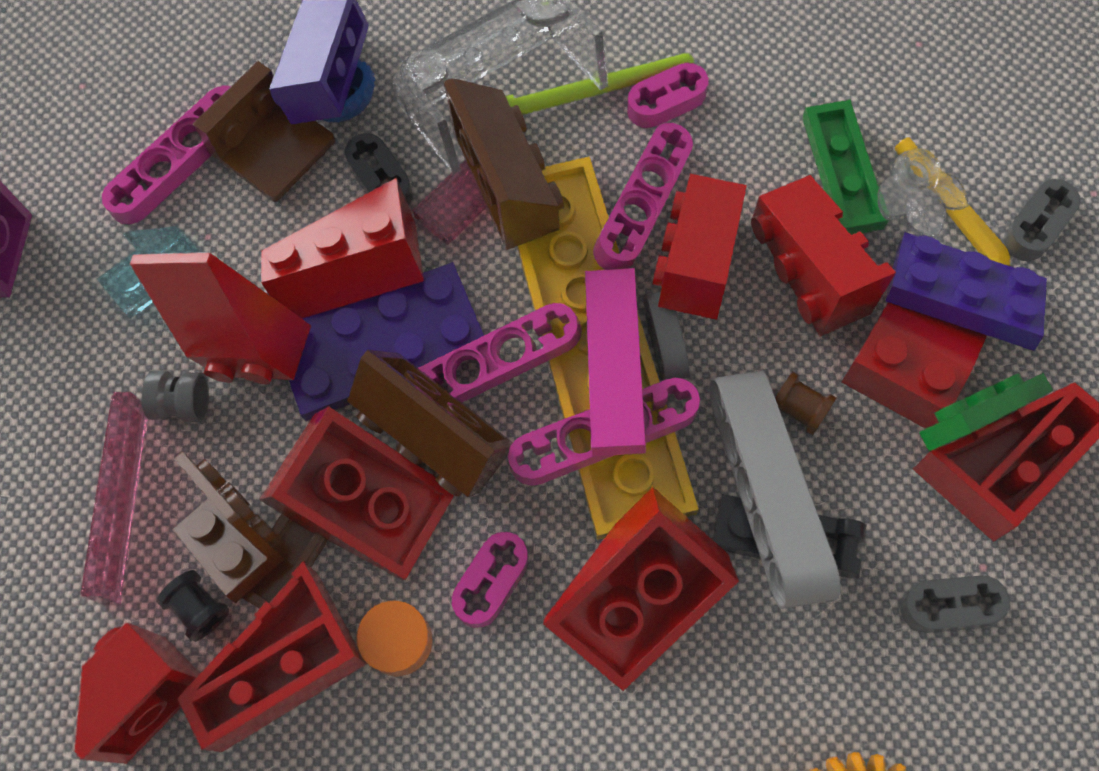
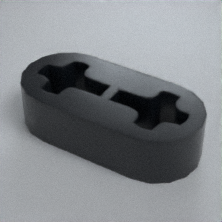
[345,133,413,205]

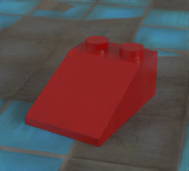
[130,252,311,385]
[841,302,987,429]
[259,407,454,580]
[543,487,739,691]

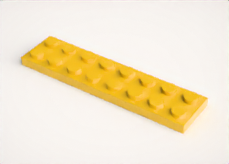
[517,156,699,540]

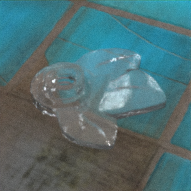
[878,148,969,239]

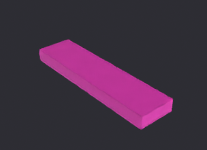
[585,268,646,456]

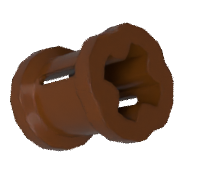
[775,371,837,436]

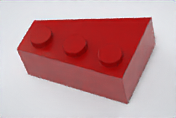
[751,175,896,337]
[261,178,424,319]
[913,382,1099,542]

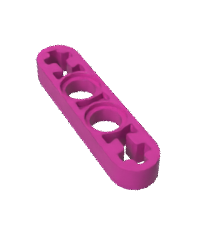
[101,85,231,225]
[593,123,693,270]
[419,303,582,402]
[508,378,700,486]

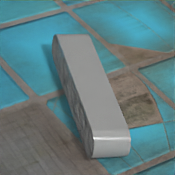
[709,370,840,609]

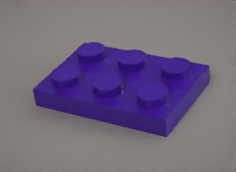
[885,232,1047,351]

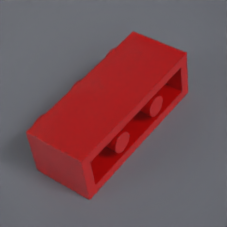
[652,173,747,320]

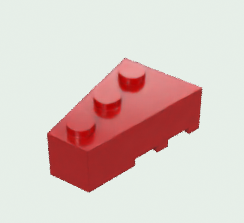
[177,561,367,752]

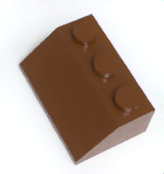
[443,78,564,250]
[347,350,513,498]

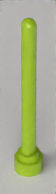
[504,53,694,115]

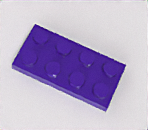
[289,262,484,422]

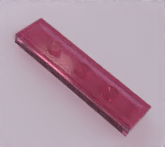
[80,392,148,605]

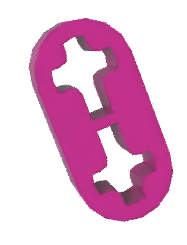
[627,63,709,128]
[452,532,529,628]

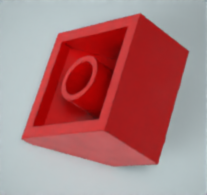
[74,622,200,764]

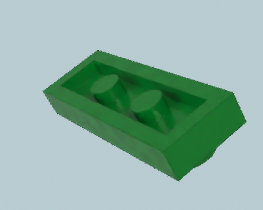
[802,100,889,235]
[919,373,1054,451]

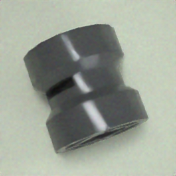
[142,370,209,422]

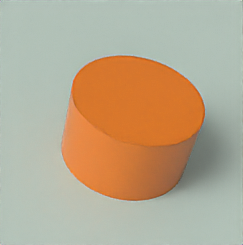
[357,600,433,677]

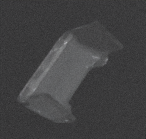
[392,0,608,174]

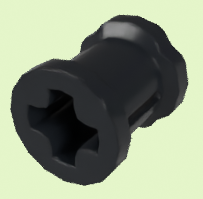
[156,570,230,642]

